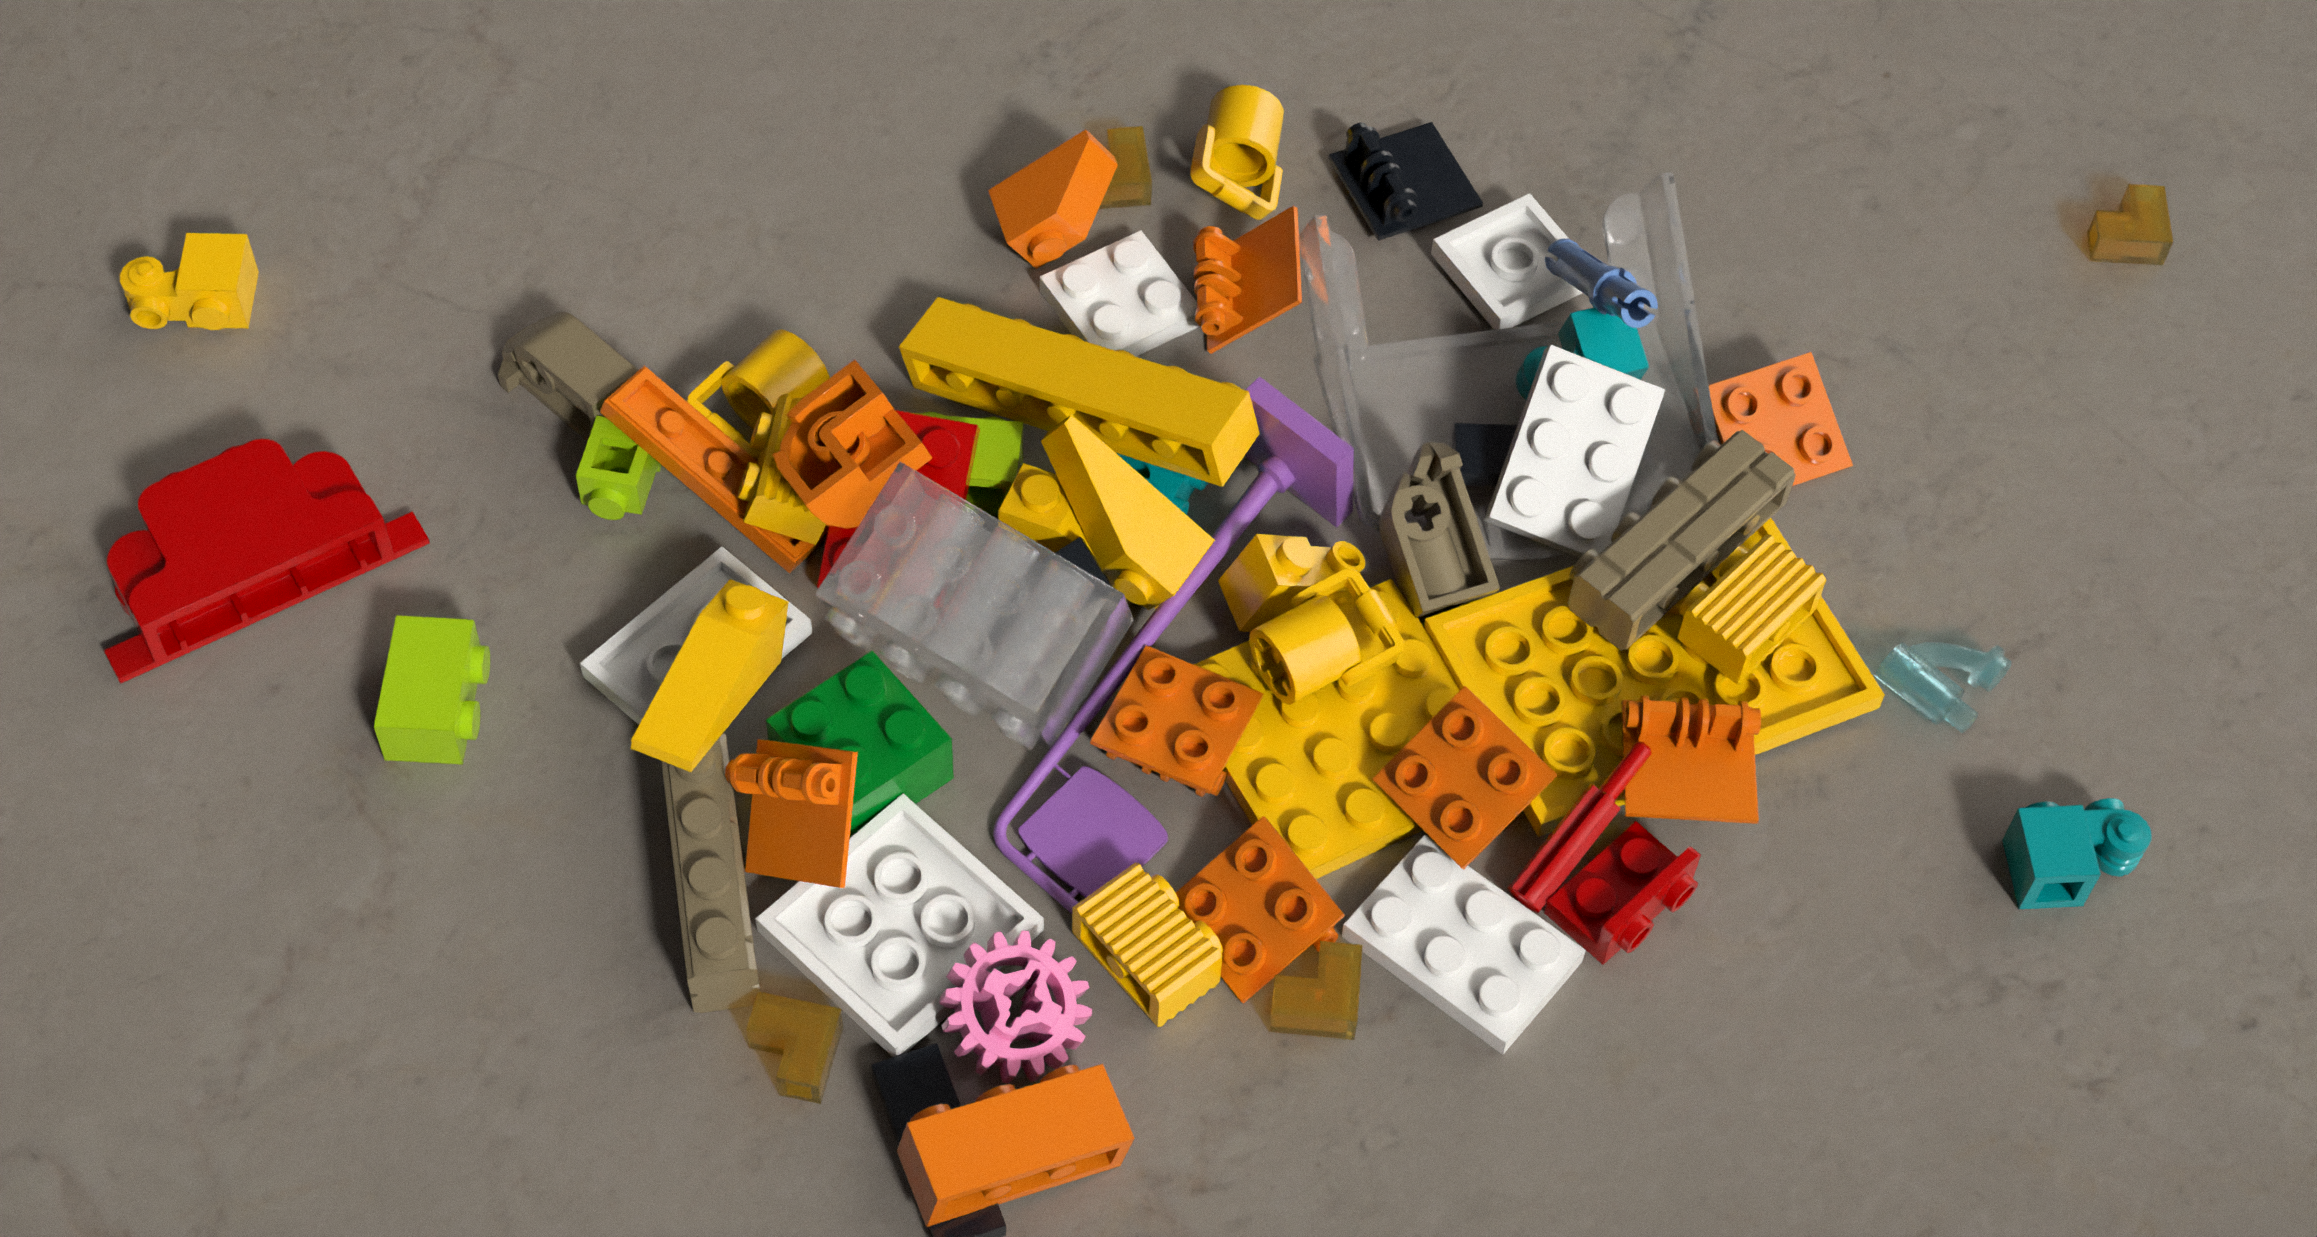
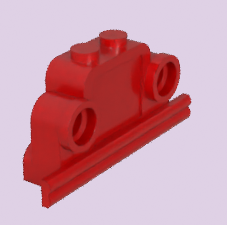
[104,439,430,684]

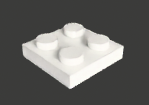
[1431,193,1582,334]
[1040,230,1200,357]

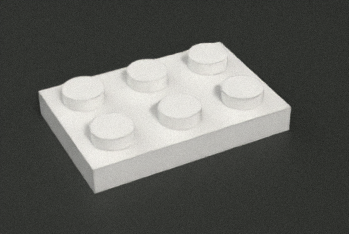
[1484,345,1665,558]
[580,546,812,725]
[1342,835,1586,1055]

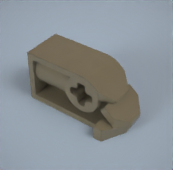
[498,312,639,441]
[1379,442,1500,620]

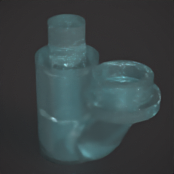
[1875,642,2012,733]

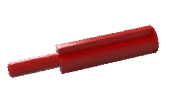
[1507,741,1652,913]

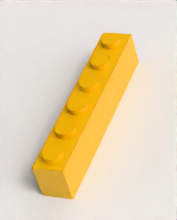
[899,297,1260,487]

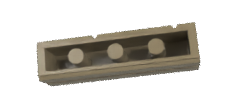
[1568,430,1796,651]
[661,734,762,1013]

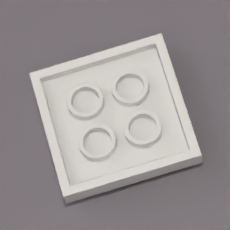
[755,794,1044,1057]

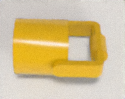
[1190,85,1284,220]
[687,329,830,461]
[1249,568,1404,705]

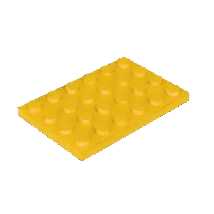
[1424,518,1885,837]

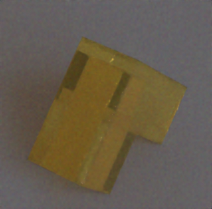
[1099,126,1152,209]
[2087,184,2173,265]
[1269,941,1362,1040]
[746,991,843,1104]

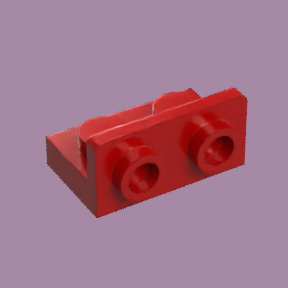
[1544,821,1701,965]

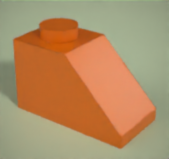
[988,129,1118,269]

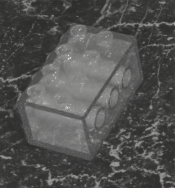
[815,462,1134,751]

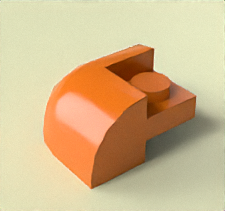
[773,360,932,529]

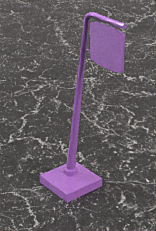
[993,376,1354,914]

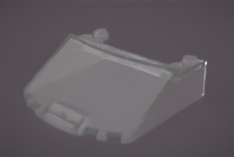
[1298,172,1718,561]

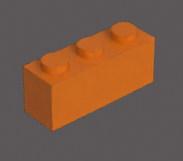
[897,1064,1135,1227]

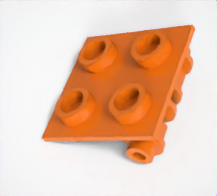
[1193,205,1302,354]
[1697,352,1853,486]
[1090,645,1264,797]
[1372,686,1558,870]
[1621,695,1761,824]
[725,739,858,888]
[1175,816,1345,1004]

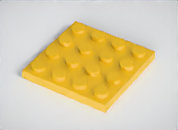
[1193,579,1460,879]

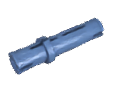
[1545,239,1658,328]

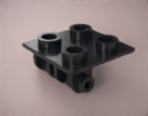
[1328,122,1483,241]

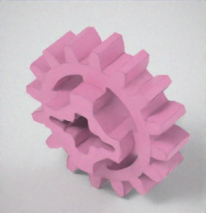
[939,930,1092,1083]

